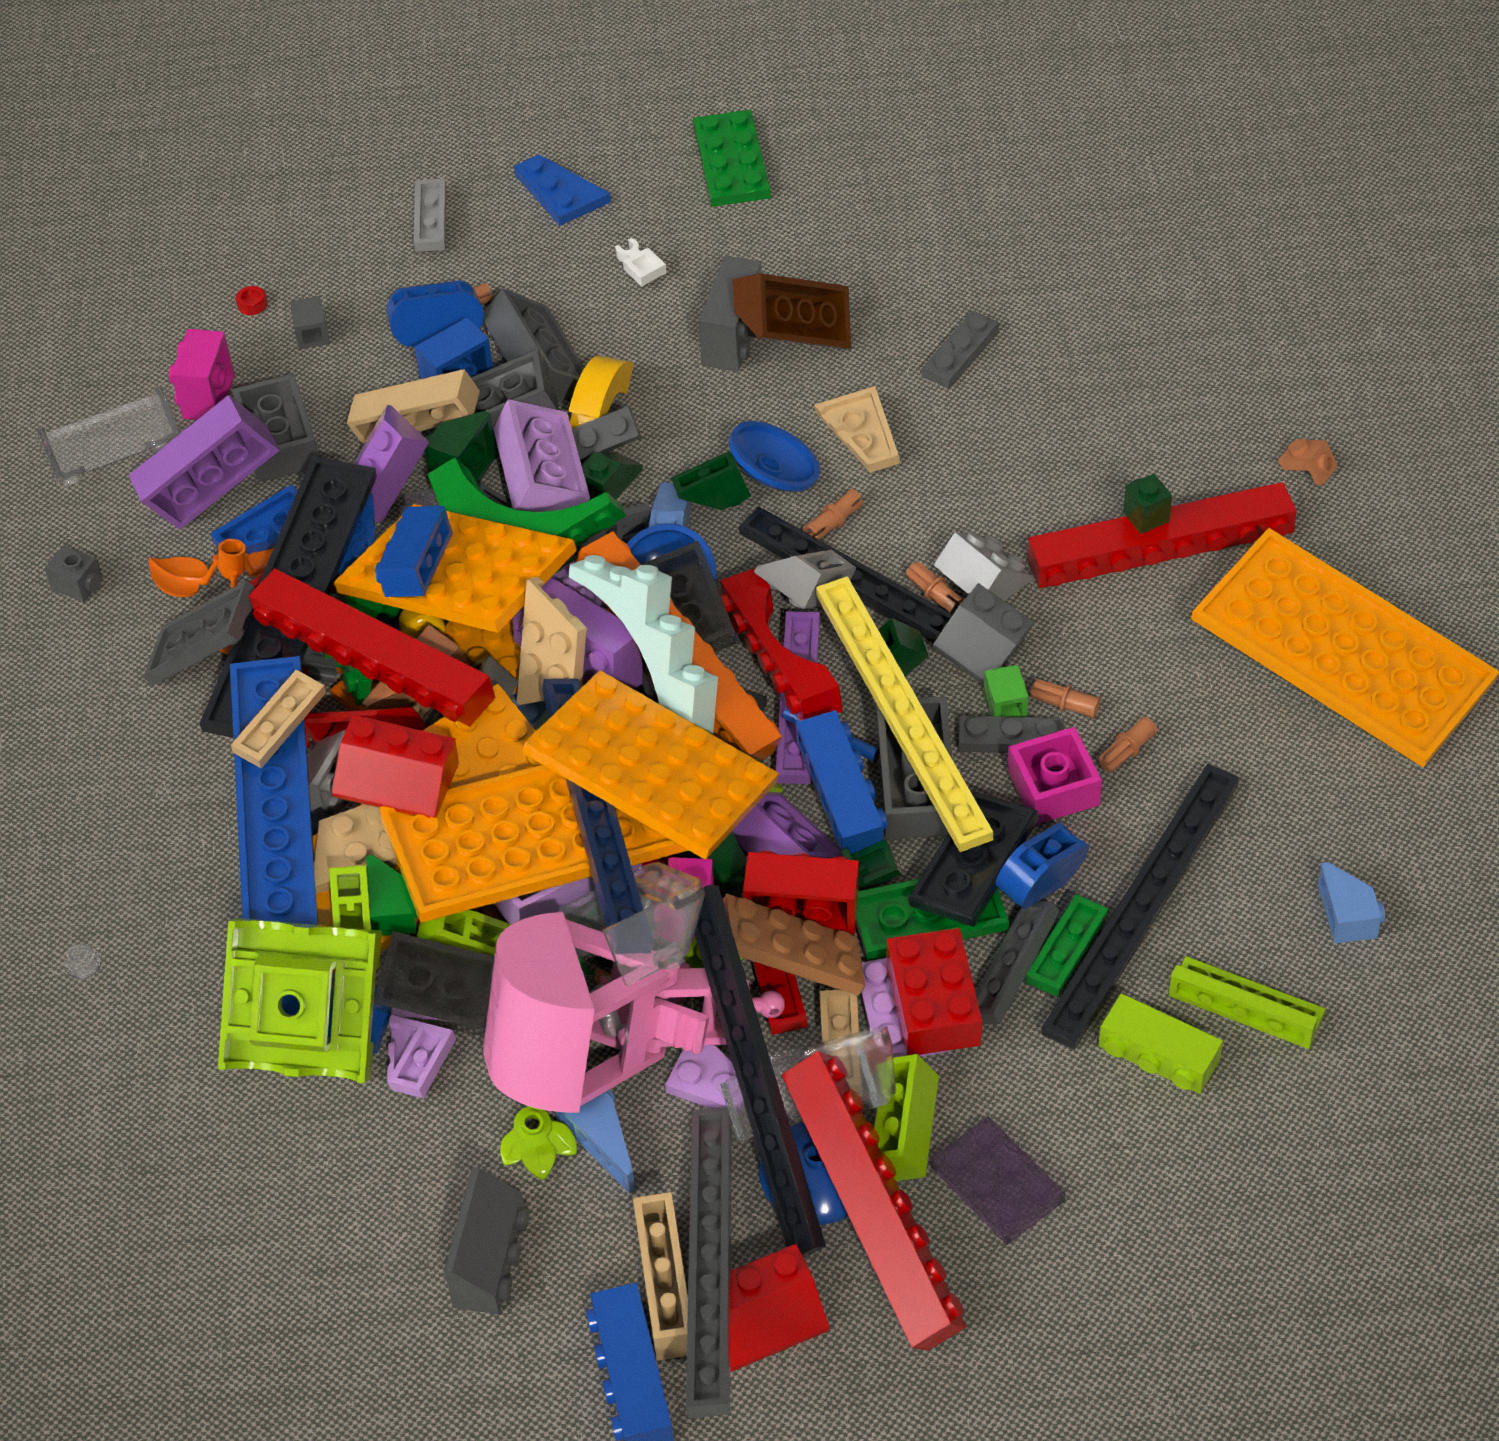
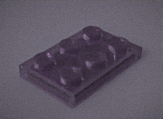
[930,1116,1065,1245]

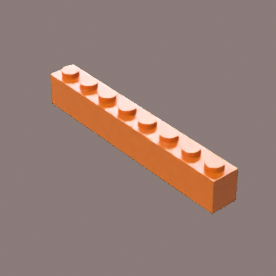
[576,531,782,762]

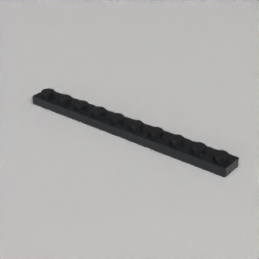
[1042,763,1239,1050]
[685,885,826,1258]

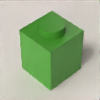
[984,665,1029,717]

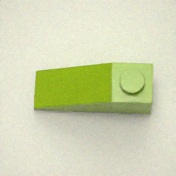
[329,865,372,930]
[416,910,510,963]

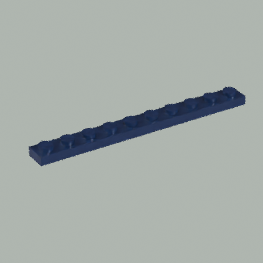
[542,679,653,953]

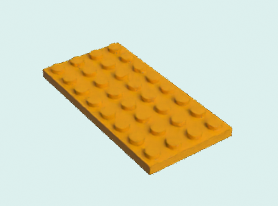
[1191,528,1499,768]
[379,765,688,923]

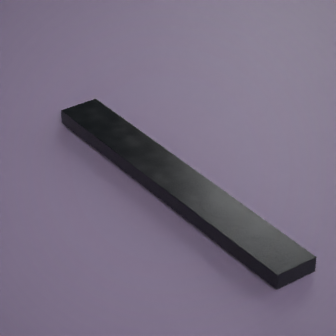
[739,507,953,643]

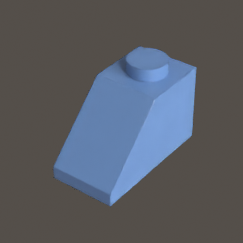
[1317,862,1385,943]

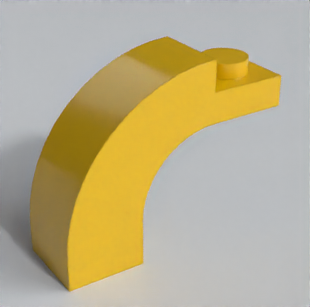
[568,355,634,429]

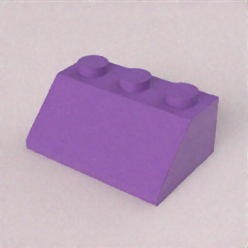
[353,405,429,523]
[732,792,843,858]

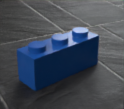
[375,506,453,597]

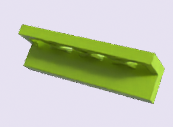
[1169,956,1326,1049]

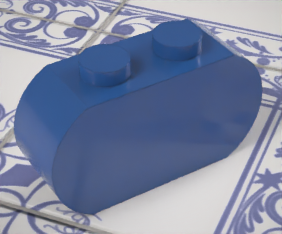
[386,280,484,347]
[995,822,1089,909]

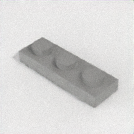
[413,178,446,252]

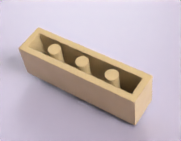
[346,369,480,444]
[633,1192,688,1361]

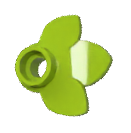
[500,1106,577,1180]

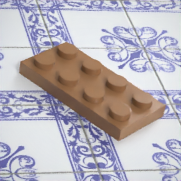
[723,894,865,996]

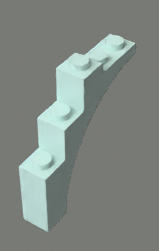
[569,555,718,735]

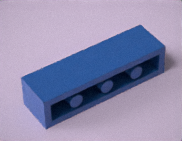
[796,710,888,855]
[586,1282,674,1441]

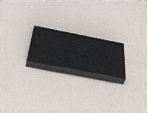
[908,791,1039,927]

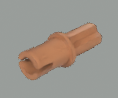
[906,562,964,614]
[1030,679,1101,719]
[1098,717,1158,772]

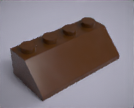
[733,273,851,349]

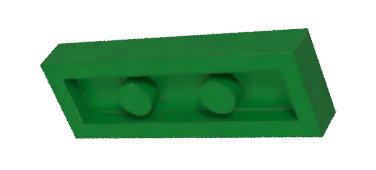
[1025,894,1109,997]

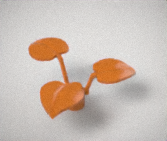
[149,539,273,654]

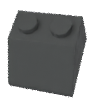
[932,583,1034,685]

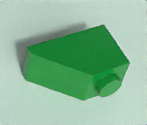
[366,855,418,936]

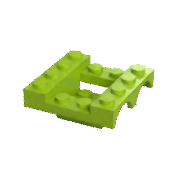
[218,918,382,1083]

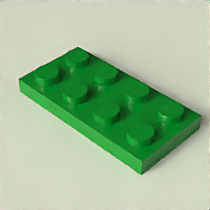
[693,110,771,207]
[856,878,1009,960]

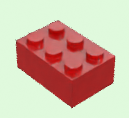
[743,850,859,935]
[886,928,982,1055]

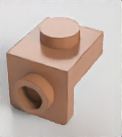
[1278,439,1337,485]

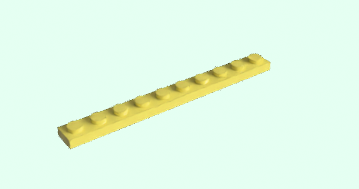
[816,576,993,852]

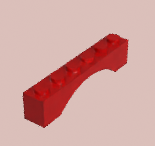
[718,568,843,720]

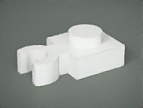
[615,238,666,287]

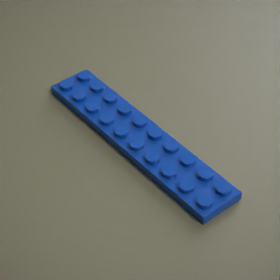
[230,656,319,925]

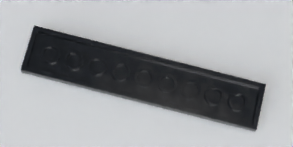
[200,456,377,738]

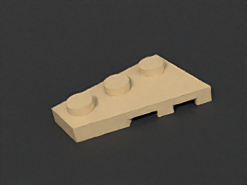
[814,386,901,473]

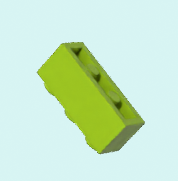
[1099,993,1223,1094]
[874,1054,939,1181]

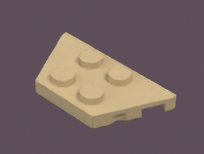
[517,577,587,705]
[314,804,398,894]

